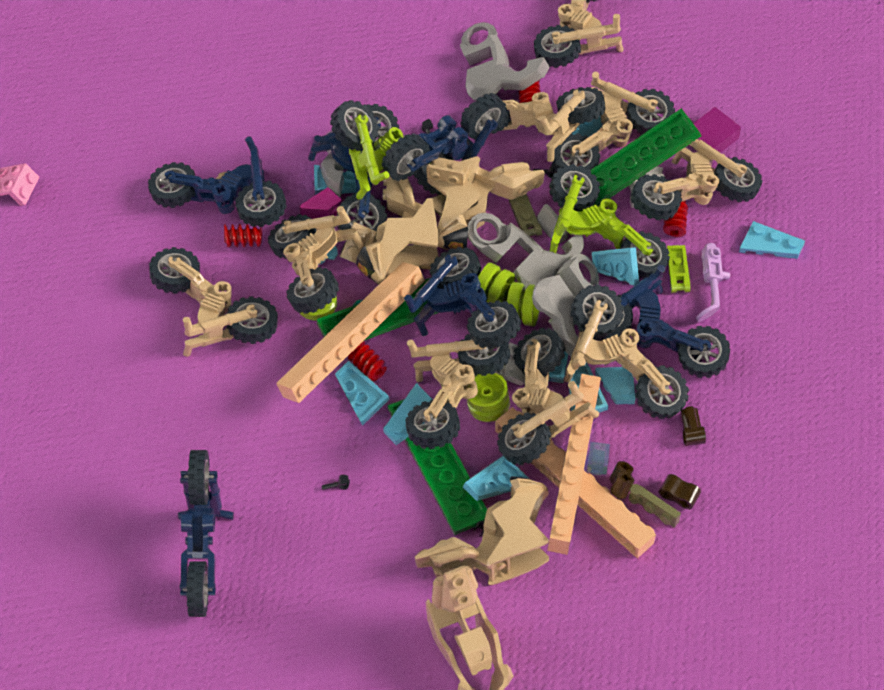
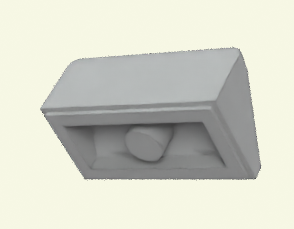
[537,204,568,244]

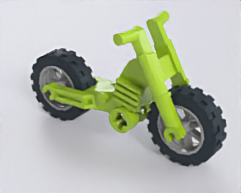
[330,100,454,200]
[549,164,670,280]

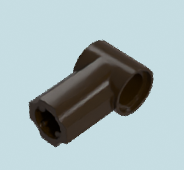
[680,406,706,446]

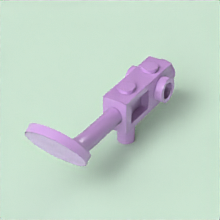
[696,243,730,322]

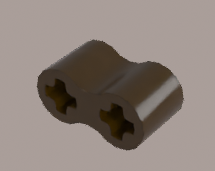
[609,461,635,499]
[658,474,701,510]

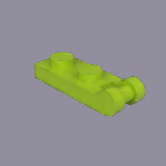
[666,245,690,293]

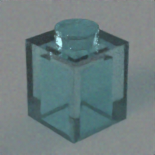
[587,442,610,475]

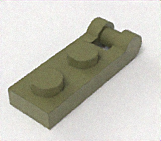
[509,194,542,236]
[629,484,681,528]

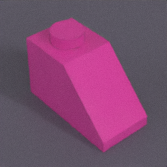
[299,187,342,219]

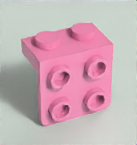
[0,163,39,206]

